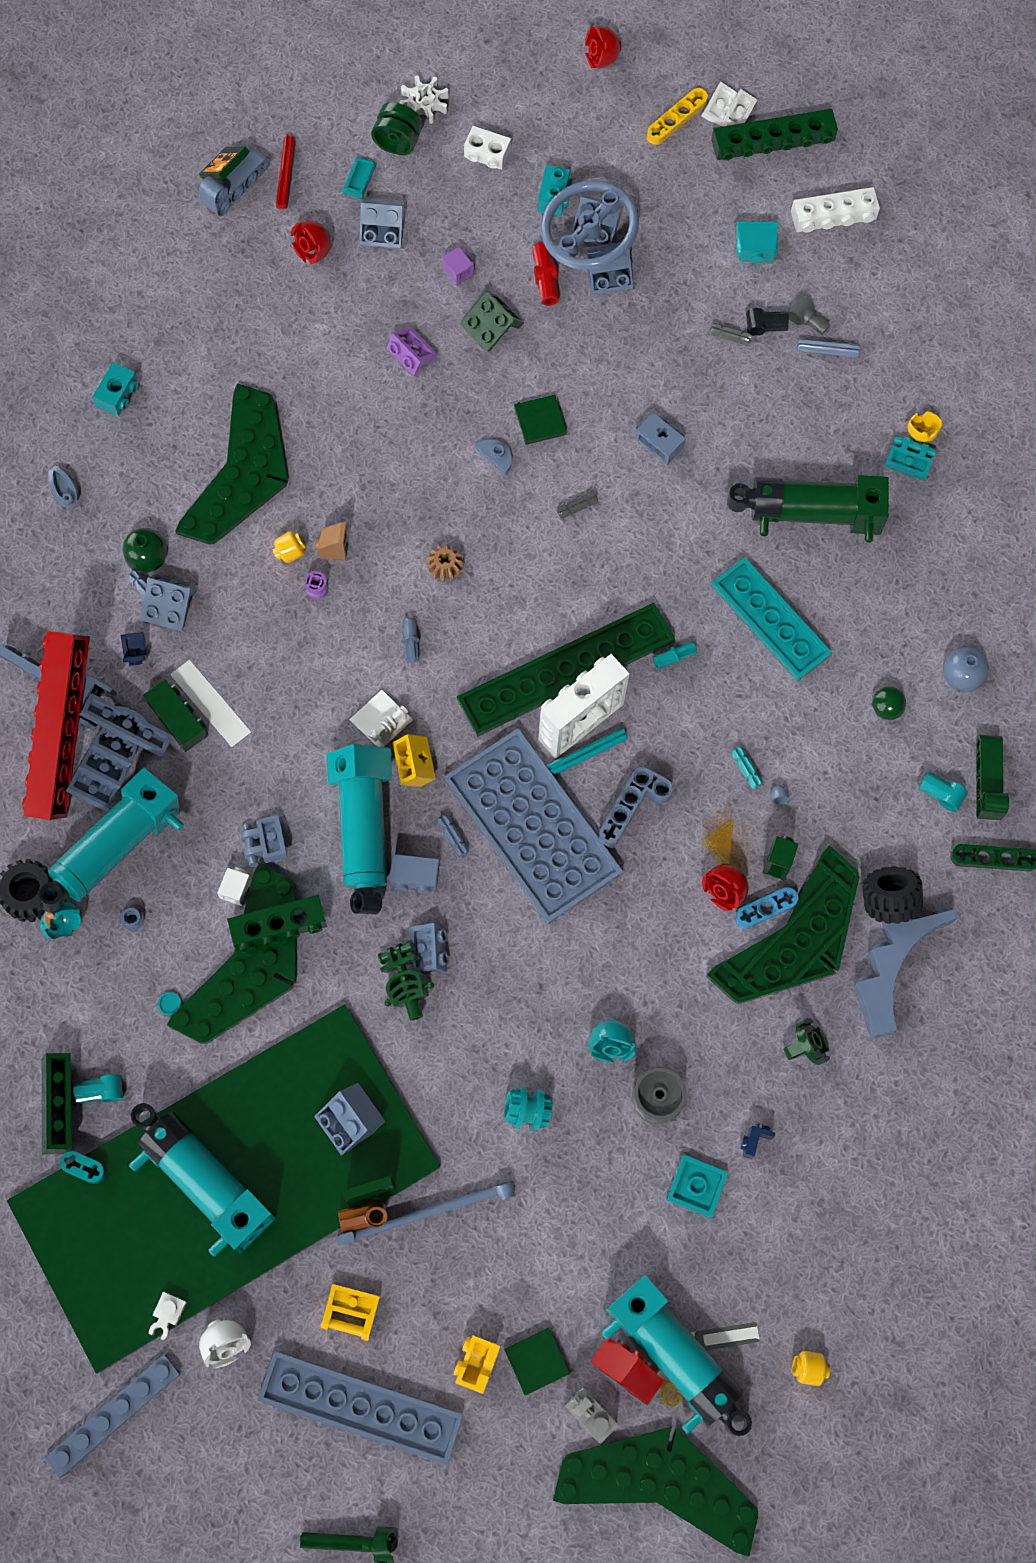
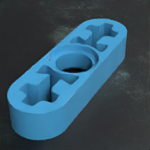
[735,887,798,929]

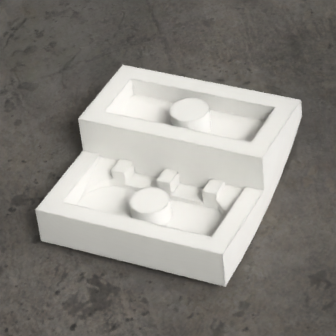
[701,82,757,127]

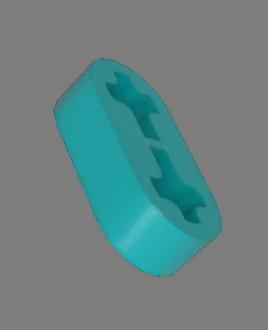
[60,1151,106,1184]

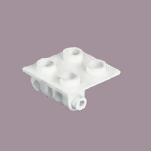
[349,690,413,747]

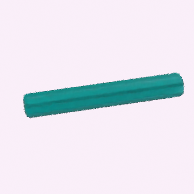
[546,728,627,776]

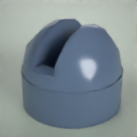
[770,786,789,805]

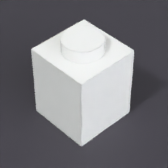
[217,867,252,906]

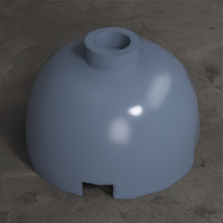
[942,647,989,692]

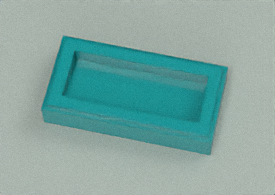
[343,157,376,199]

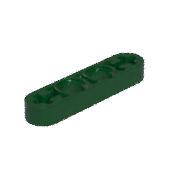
[950,844,1036,872]

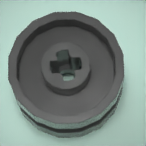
[632,1067,687,1125]

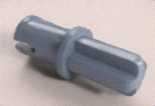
[402,618,420,663]

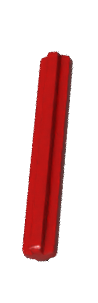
[276,135,295,209]

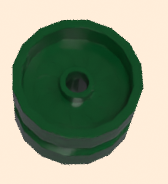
[371,102,423,156]

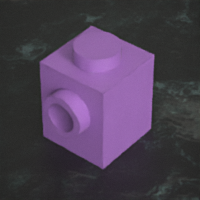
[442,247,474,286]

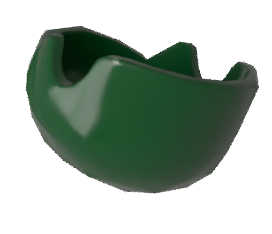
[872,686,906,720]

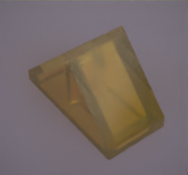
[702,819,734,865]

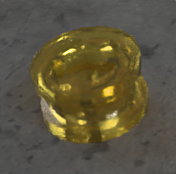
[659,1383,682,1406]

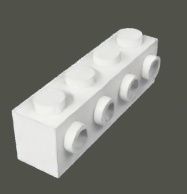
[791,187,880,233]

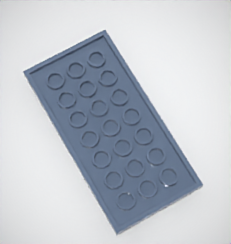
[443,728,623,924]

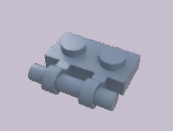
[241,815,288,867]

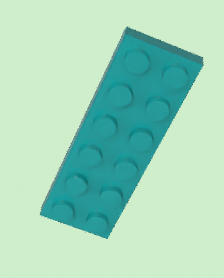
[711,557,832,681]

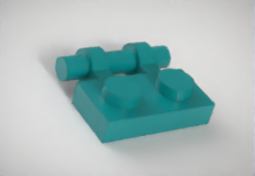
[884,435,937,481]

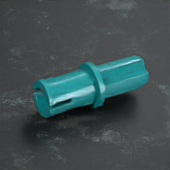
[653,642,697,670]

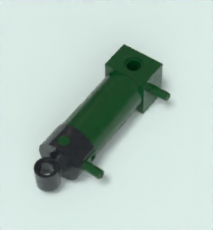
[727,475,889,543]

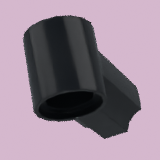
[746,308,789,336]

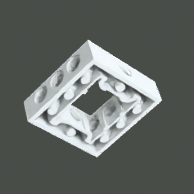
[538,654,629,759]

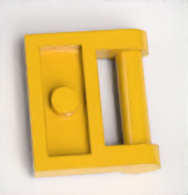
[321,1284,380,1341]

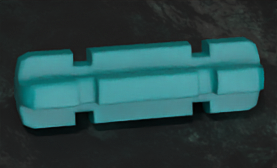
[732,747,763,789]

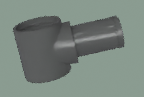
[787,297,830,335]

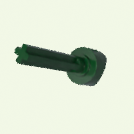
[300,1526,398,1563]

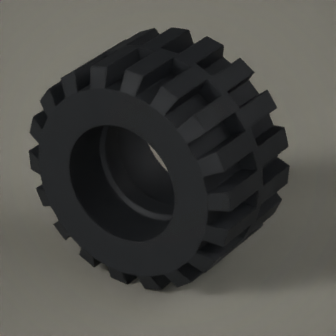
[0,859,57,922]
[863,866,923,924]

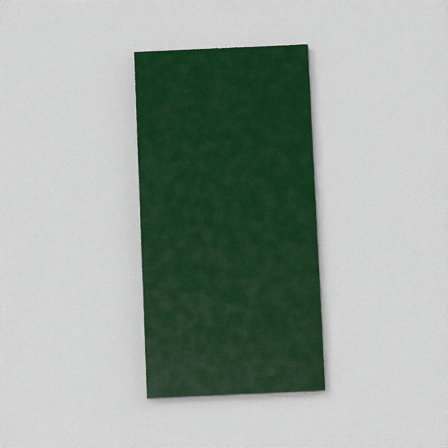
[6,1004,440,1374]

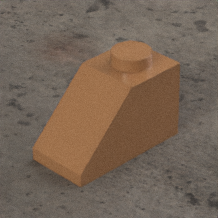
[315,522,349,561]

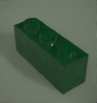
[143,680,207,752]

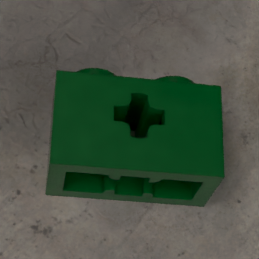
[762,836,799,881]

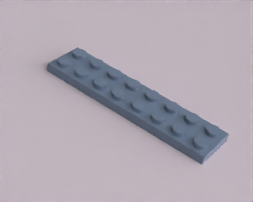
[257,1351,463,1465]

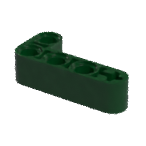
[976,734,1009,820]

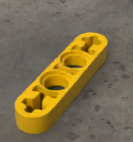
[647,88,708,145]

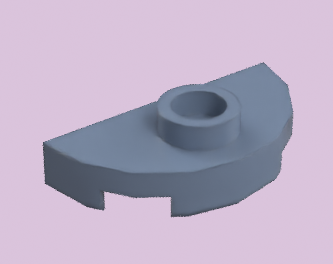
[475,439,512,476]

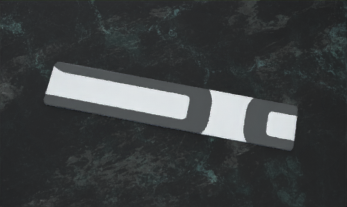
[691,1322,760,1350]

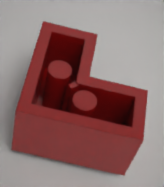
[590,1338,664,1405]

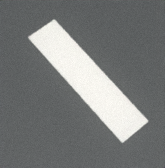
[170,660,251,747]

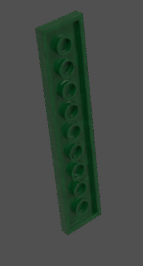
[457,603,675,737]

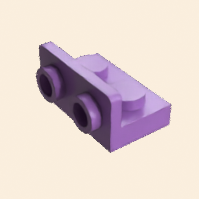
[387,326,438,376]

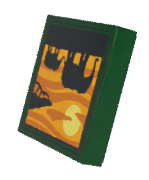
[199,146,249,180]

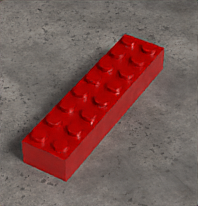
[22,631,90,820]

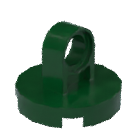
[783,1018,830,1065]

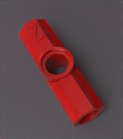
[532,242,559,306]

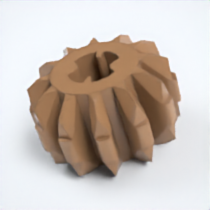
[426,543,464,582]

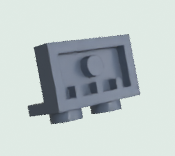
[410,923,449,973]

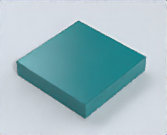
[666,1154,728,1218]

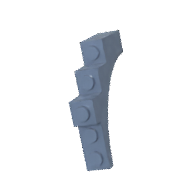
[854,908,957,1040]

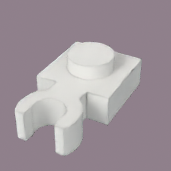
[149,1292,187,1340]

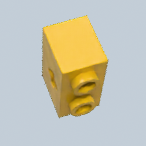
[392,734,436,787]

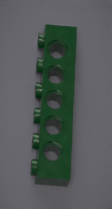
[711,109,838,160]

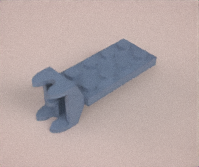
[0,642,117,731]

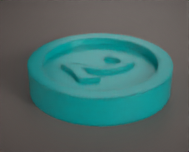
[158,992,182,1016]

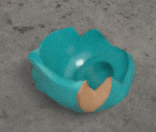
[40,902,81,940]

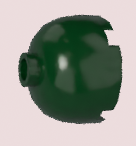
[122,528,167,573]

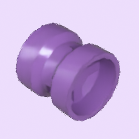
[304,571,328,600]

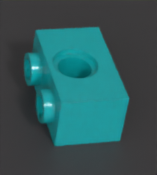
[92,362,139,416]

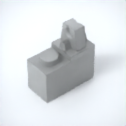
[564,1388,619,1444]

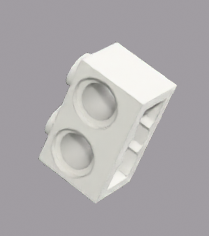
[464,126,511,170]

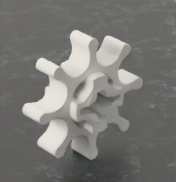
[399,75,449,124]

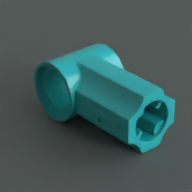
[918,771,968,812]
[73,1074,123,1104]

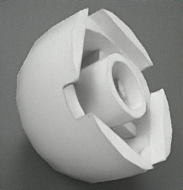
[199,1320,251,1368]

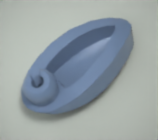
[48,466,78,507]

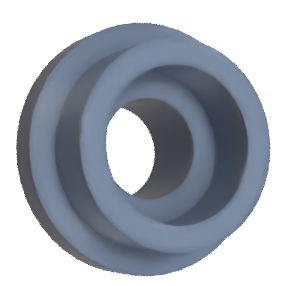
[120,907,144,930]

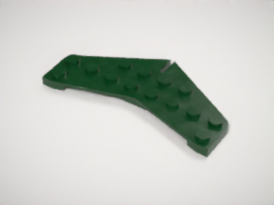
[175,383,288,544]
[706,845,859,1004]
[167,863,296,1044]
[553,1427,758,1557]

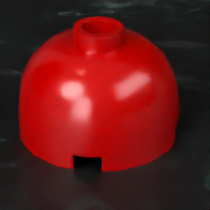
[585,26,622,69]
[291,220,331,265]
[702,864,749,911]

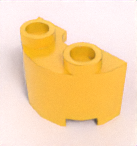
[453,1335,500,1394]

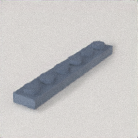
[45,1355,180,1478]

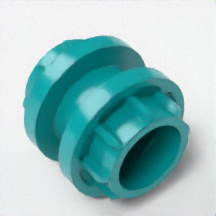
[504,1086,553,1132]

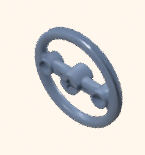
[541,180,639,269]

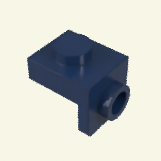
[120,631,148,666]
[740,1124,775,1159]

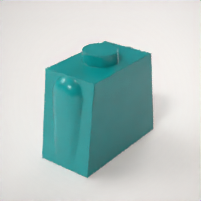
[735,221,779,264]

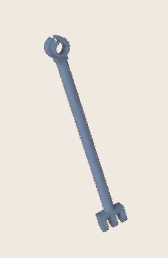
[337,1181,515,1245]

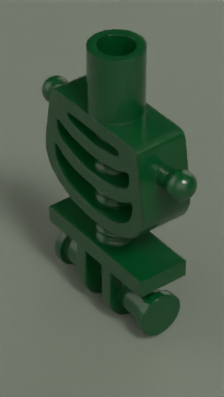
[378,940,434,1021]

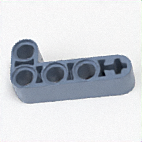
[199,147,270,216]
[598,767,673,849]

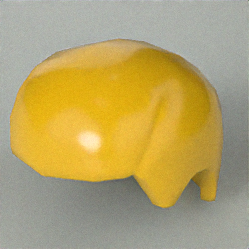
[907,411,943,442]

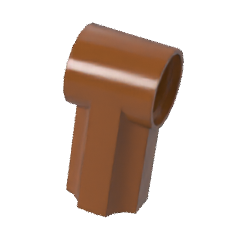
[338,1199,387,1233]

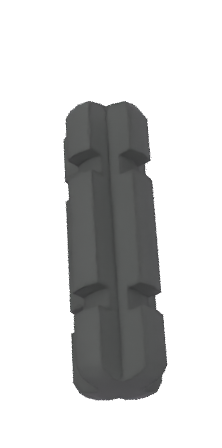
[710,323,752,346]
[557,491,598,518]

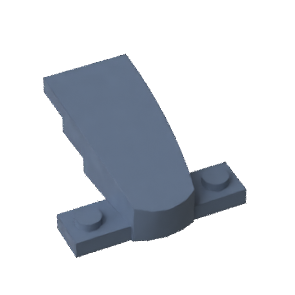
[66,693,172,812]

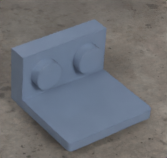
[140,574,198,631]

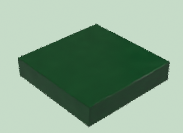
[514,395,567,445]
[342,1176,395,1206]
[504,1328,570,1396]

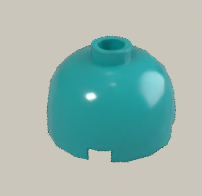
[588,1019,636,1063]

